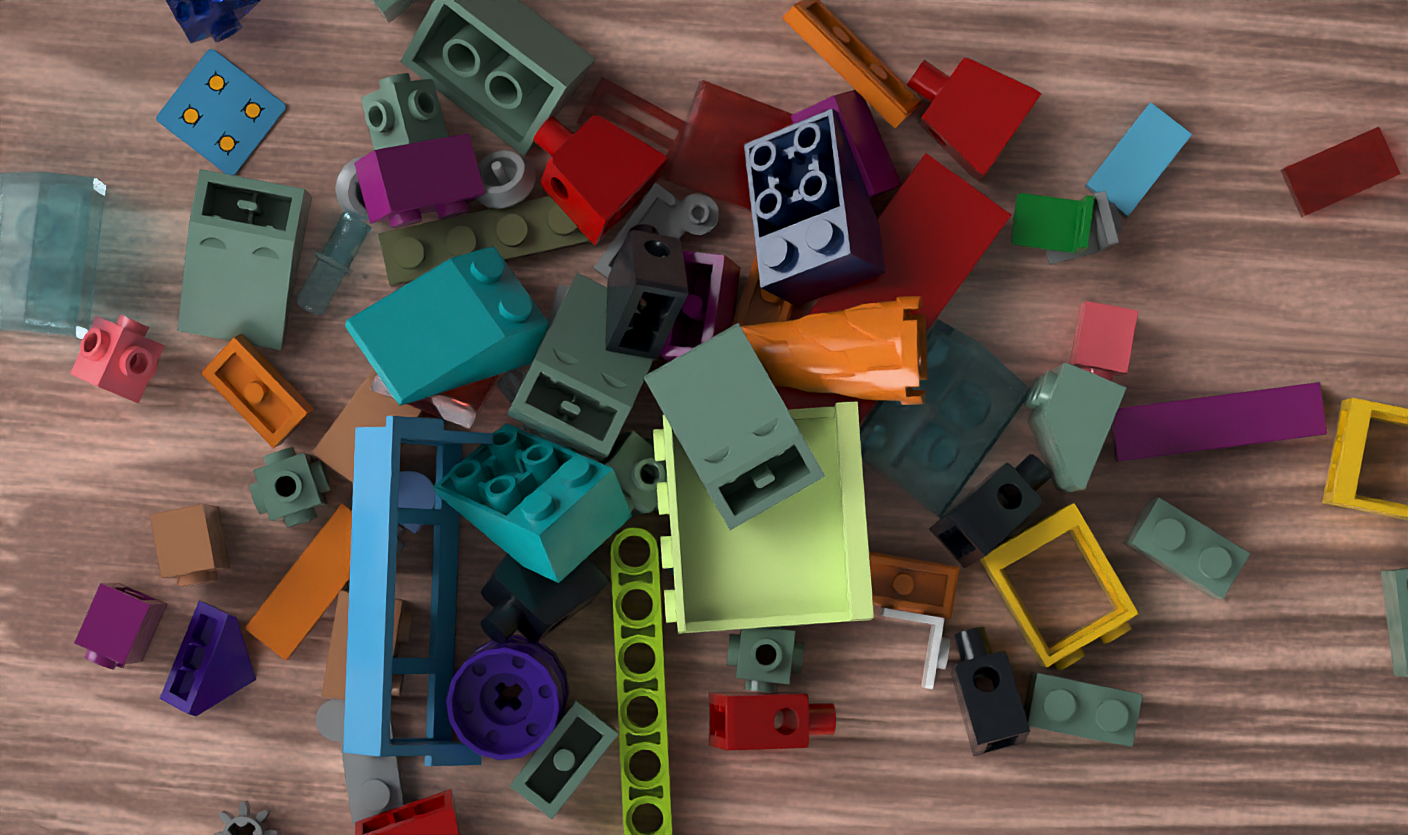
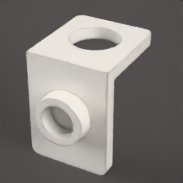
[880,608,950,689]

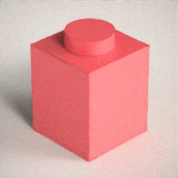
[1069,301,1139,381]

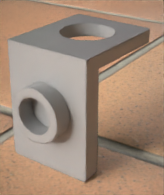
[1045,191,1122,265]

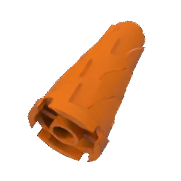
[740,296,928,405]

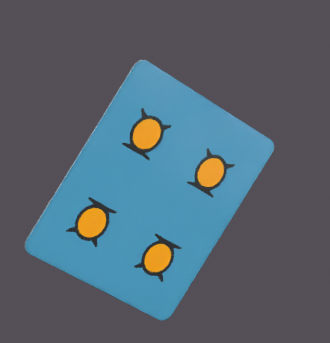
[156,49,286,175]

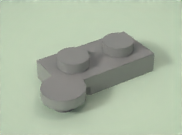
[594,182,719,279]
[316,698,405,825]

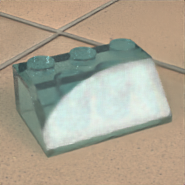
[0,172,106,340]
[860,319,1030,518]

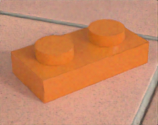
[201,334,315,449]

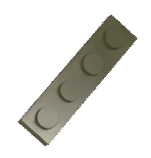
[378,196,592,287]

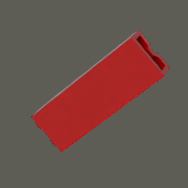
[775,153,1011,424]

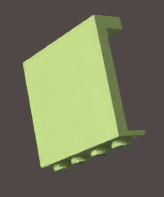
[653,401,874,634]

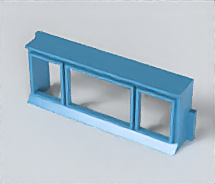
[343,416,493,766]

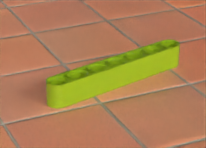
[610,527,673,835]

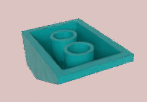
[345,246,550,406]

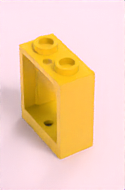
[1322,398,1408,521]
[980,503,1139,671]

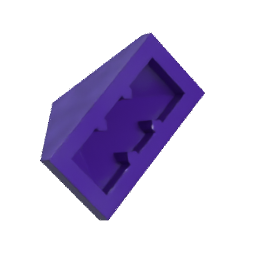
[159,600,256,717]

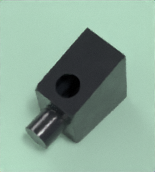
[605,224,688,360]
[929,454,1052,568]
[480,553,611,644]
[951,627,1030,756]

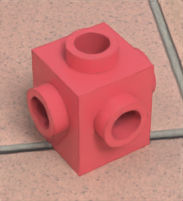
[70,315,165,404]

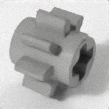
[213,800,281,835]

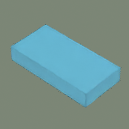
[1084,102,1192,219]

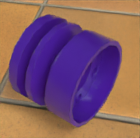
[446,634,569,760]

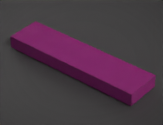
[1111,382,1327,462]

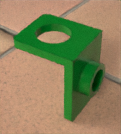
[1010,193,1094,255]

